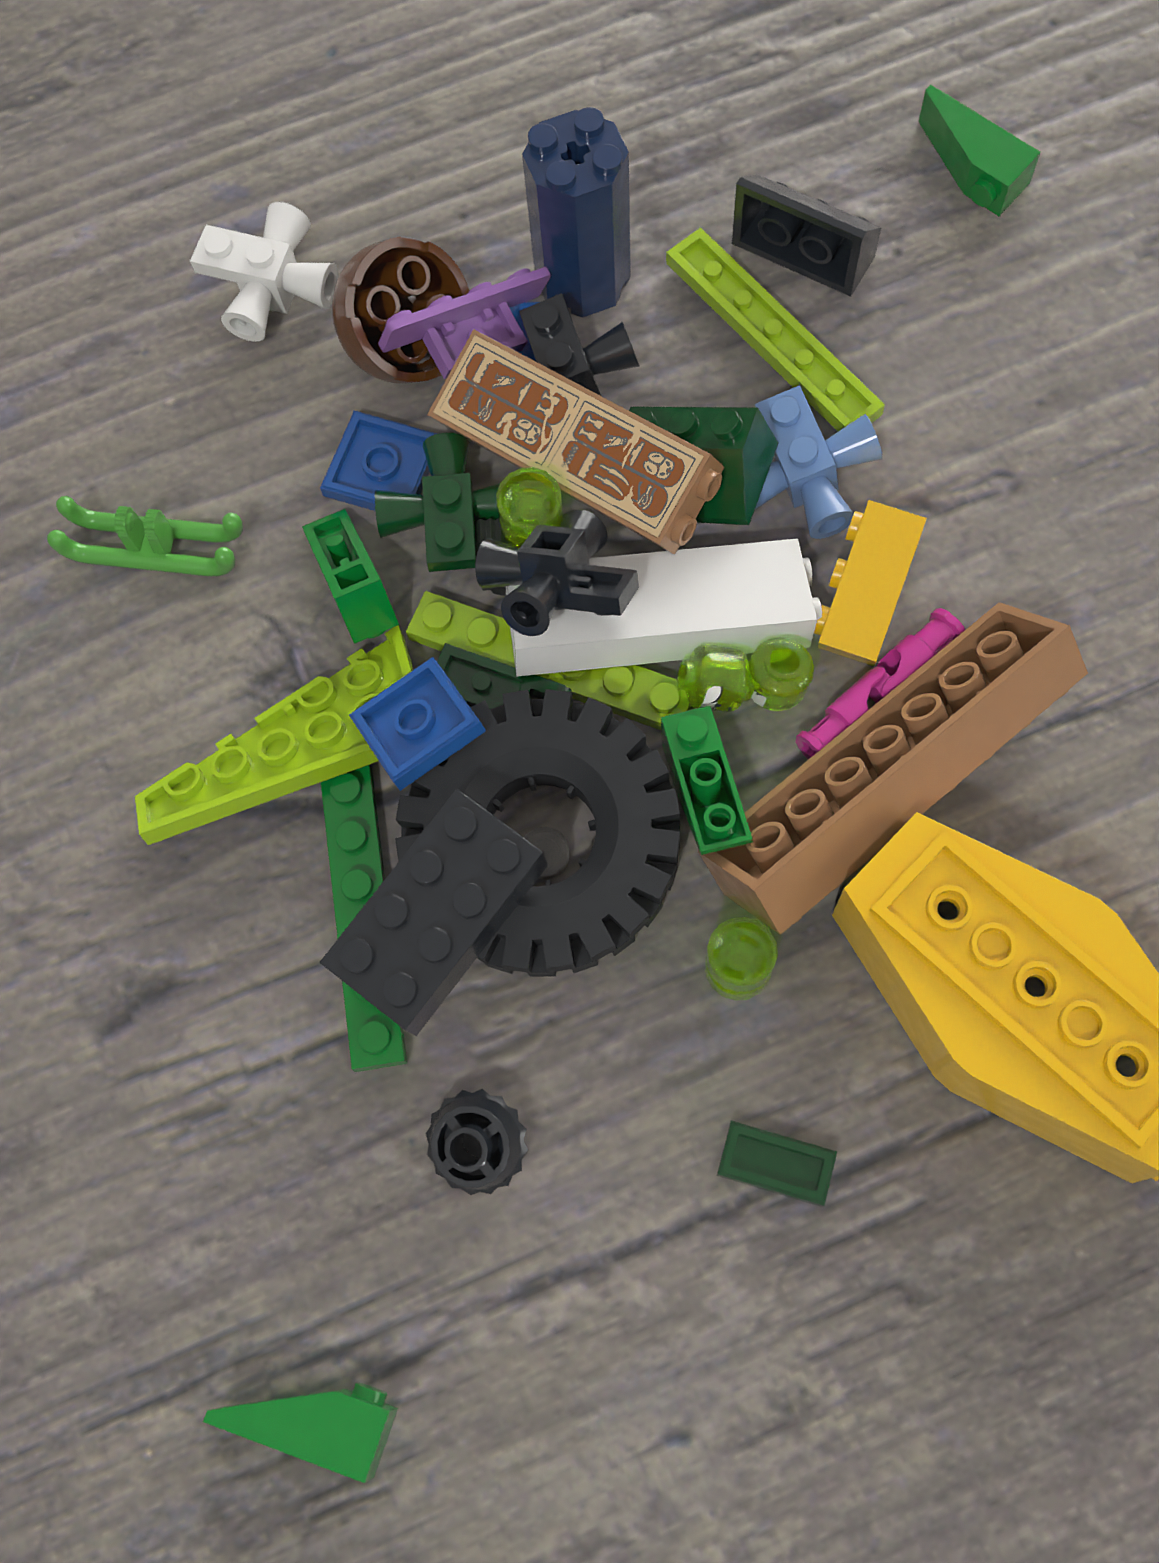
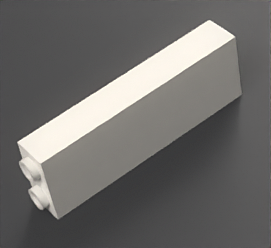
[506,539,822,677]

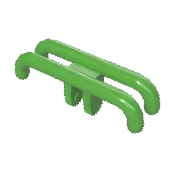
[47,496,243,576]

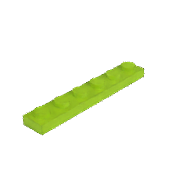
[666,227,885,431]
[406,591,697,731]

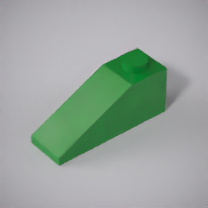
[918,84,1041,217]
[302,509,399,644]
[203,1382,398,1483]

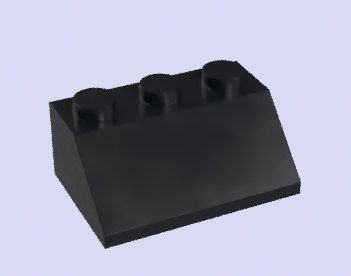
[732,175,881,297]

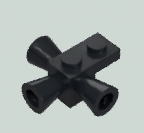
[519,293,640,396]
[475,510,639,636]

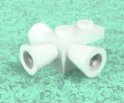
[190,202,338,341]

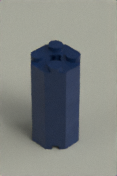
[522,107,631,318]

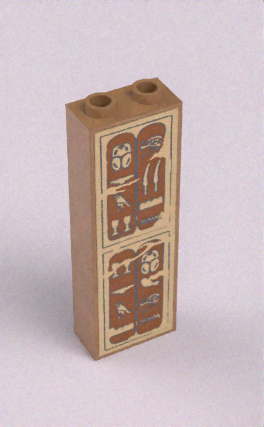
[427,329,725,555]

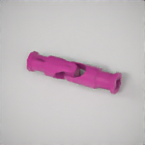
[795,608,965,759]

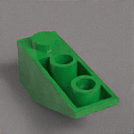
[661,706,753,855]

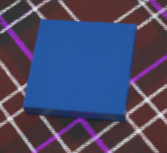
[320,410,437,511]
[349,657,486,791]

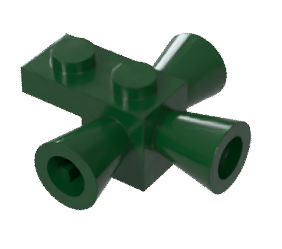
[375,433,523,572]

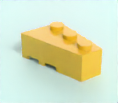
[814,500,927,667]

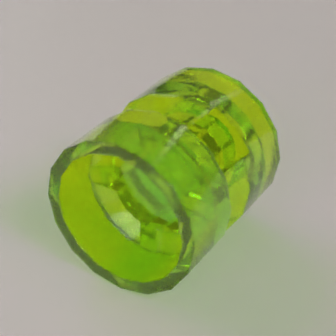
[496,467,564,548]
[704,917,778,1000]

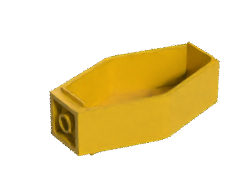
[832,812,1159,1184]

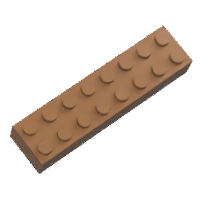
[698,602,1088,935]

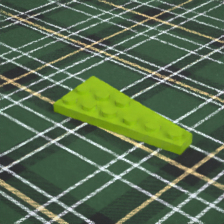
[135,625,413,845]

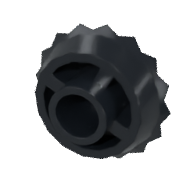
[425,1089,528,1195]

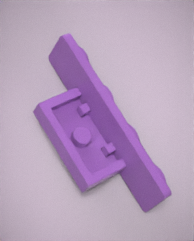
[378,267,551,379]

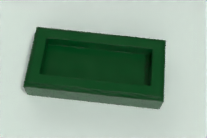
[717,1121,837,1207]

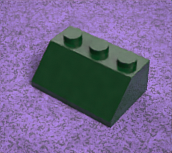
[629,406,778,525]

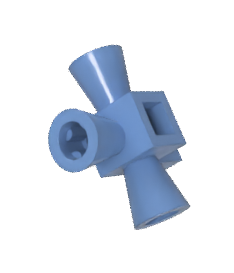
[755,385,882,539]

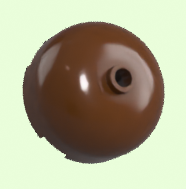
[332,236,470,384]

